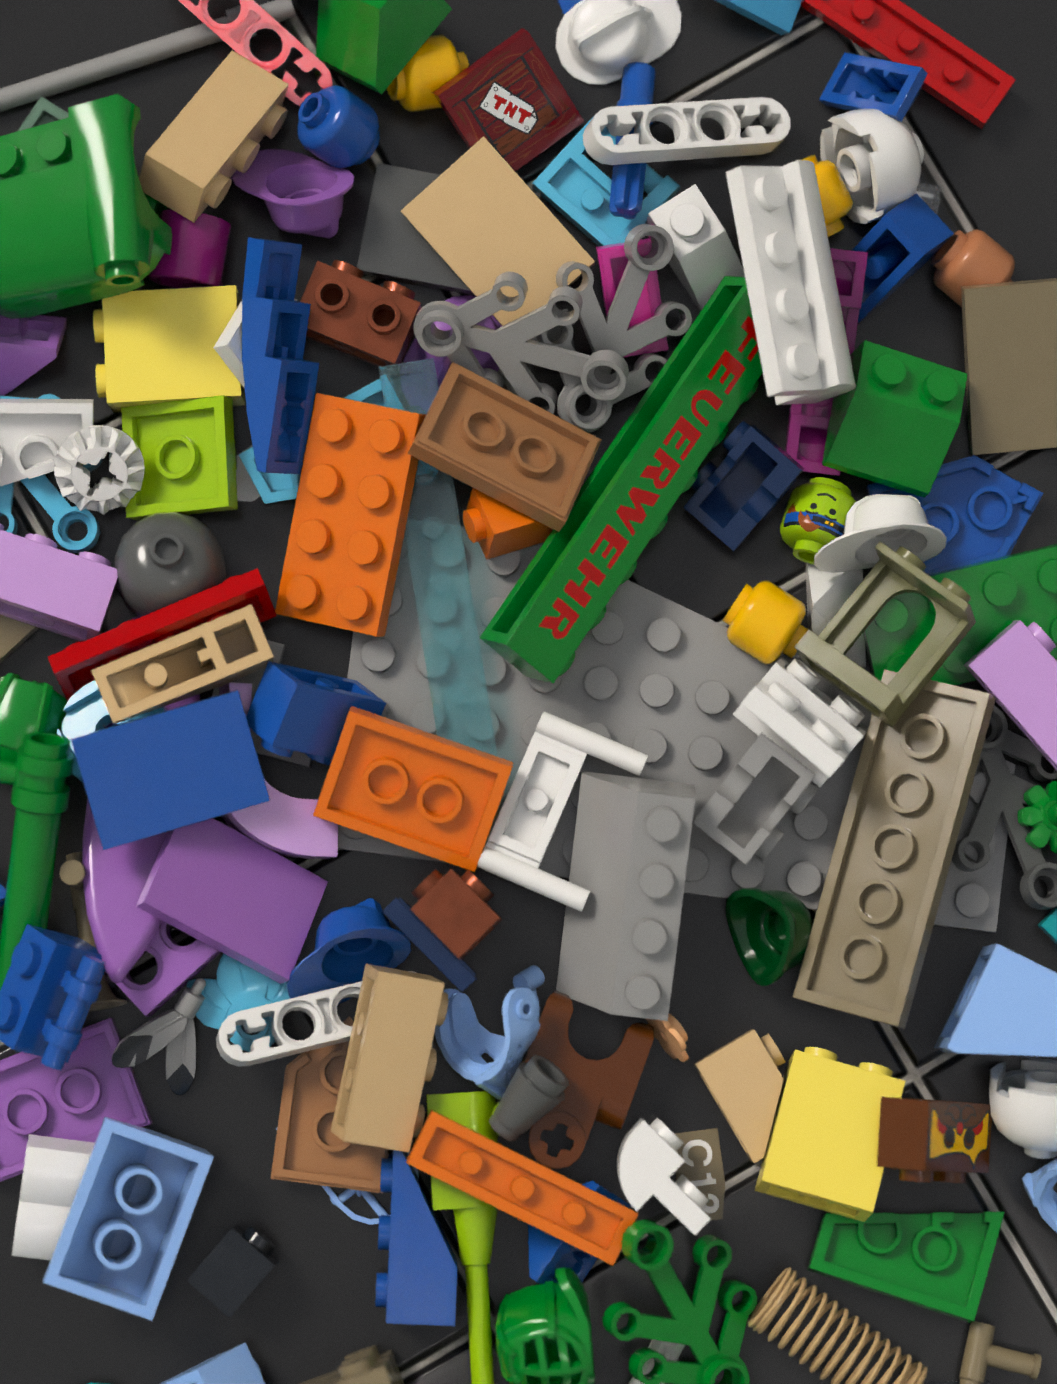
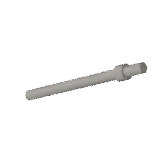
[0,0,297,112]

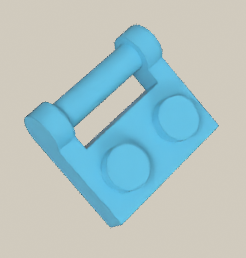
[532,117,681,246]

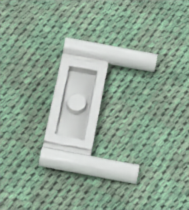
[477,711,648,912]

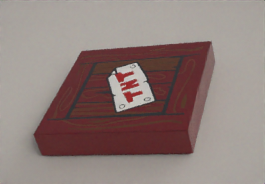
[433,28,585,172]

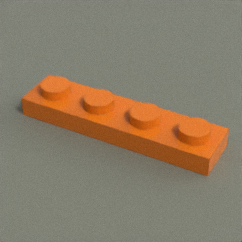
[406,1110,639,1266]

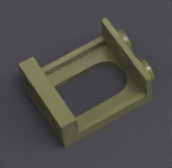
[795,541,976,728]

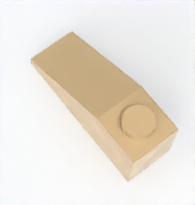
[91,604,274,724]

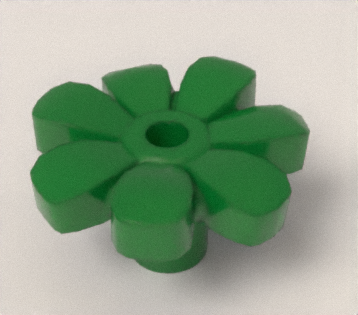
[1017,781,1057,854]

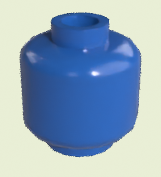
[297,85,380,169]

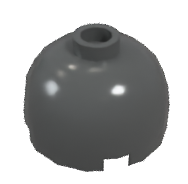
[114,512,226,618]

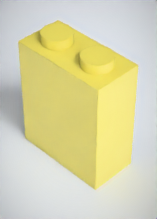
[93,285,246,413]
[755,1047,905,1222]

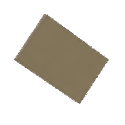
[961,278,1057,455]

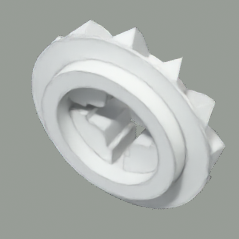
[54,425,145,515]

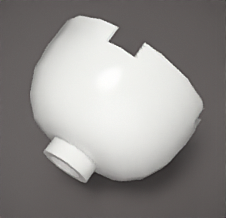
[820,109,924,224]
[989,1058,1057,1159]

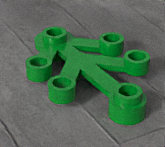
[603,1220,757,1384]

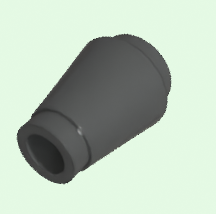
[489,1055,569,1142]

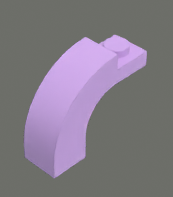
[212,683,338,859]

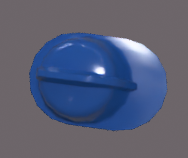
[287,898,411,1004]

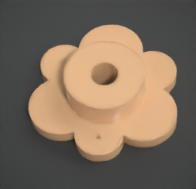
[646,1013,689,1062]

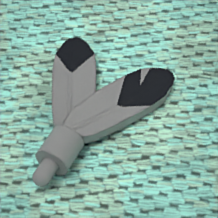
[111,978,206,1096]

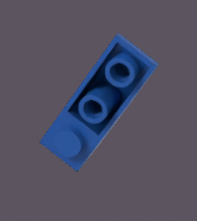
[375,1150,457,1326]

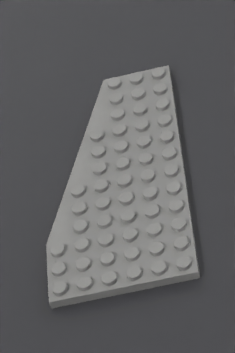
[338,520,1015,933]

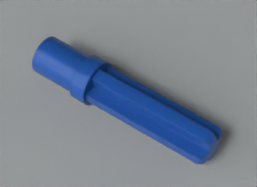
[609,62,656,219]

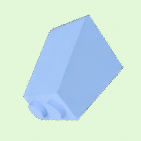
[934,944,1057,1057]

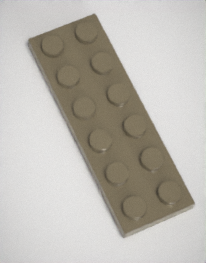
[793,669,996,1029]

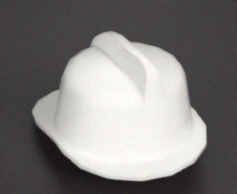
[556,0,682,85]
[814,494,947,573]

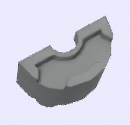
[693,733,819,864]

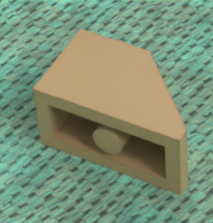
[693,1029,786,1163]

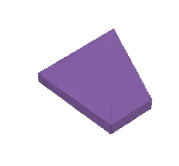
[0,315,67,396]

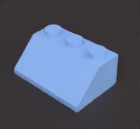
[43,1117,214,1321]

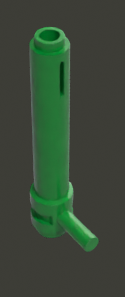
[0,732,75,990]

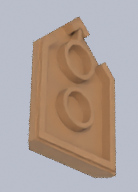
[270,1016,389,1193]

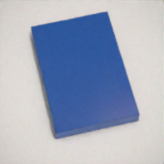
[70,690,270,850]

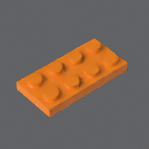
[275,393,426,637]

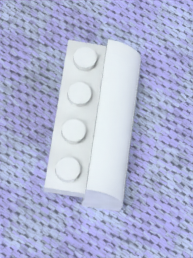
[726,160,856,405]

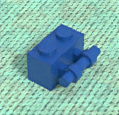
[0,924,105,1070]

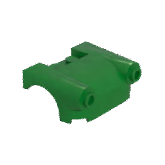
[0,94,172,319]

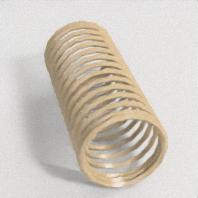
[748,1267,928,1384]

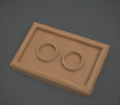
[408,362,602,532]

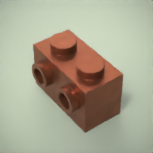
[300,260,421,374]
[410,869,503,959]

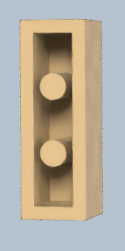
[139,50,289,223]
[331,964,448,1152]

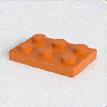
[313,706,513,872]

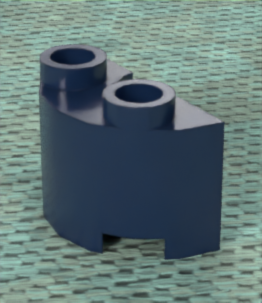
[683,421,805,551]

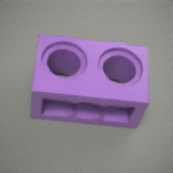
[105,921,222,1016]

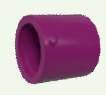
[149,209,231,289]

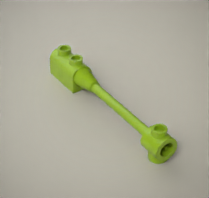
[427,1091,500,1384]

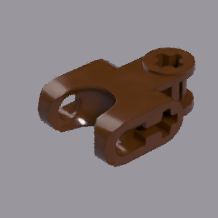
[524,990,654,1169]

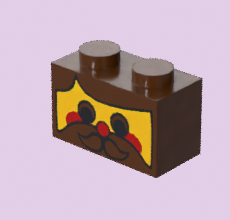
[877,1097,992,1183]

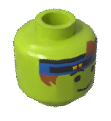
[780,477,857,565]

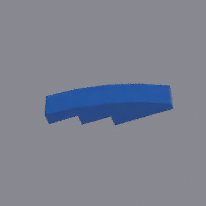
[242,237,319,474]

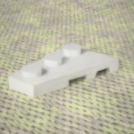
[0,399,94,487]

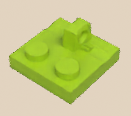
[121,395,238,520]

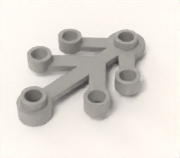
[536,224,692,433]
[414,272,629,414]

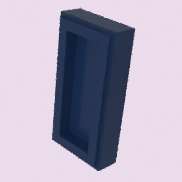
[382,897,478,992]

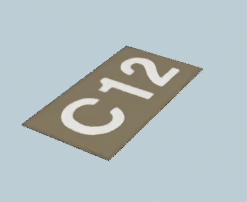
[675,1128,725,1224]

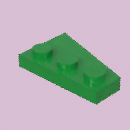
[807,1212,1005,1323]

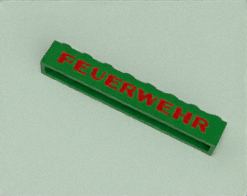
[480,276,763,684]

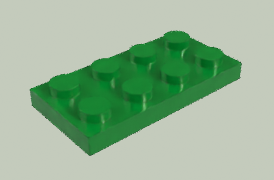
[863,544,1057,685]

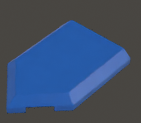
[867,455,1044,575]

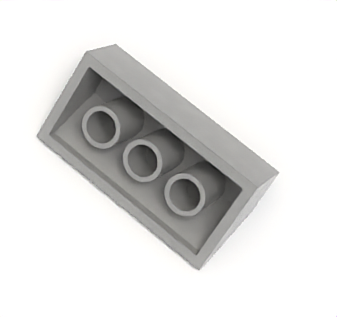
[556,771,696,1021]

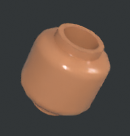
[931,229,1015,308]

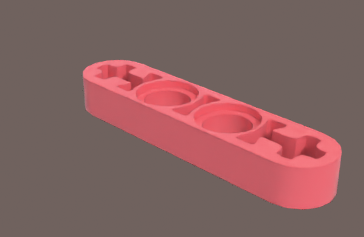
[178,0,333,106]

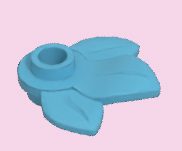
[187,953,296,1052]

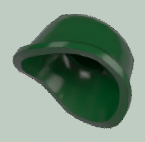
[725,888,813,986]

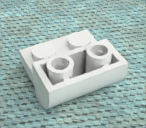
[733,657,867,787]
[616,1117,711,1235]

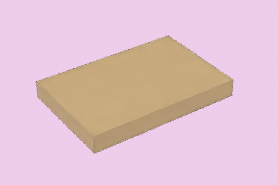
[401,136,595,326]

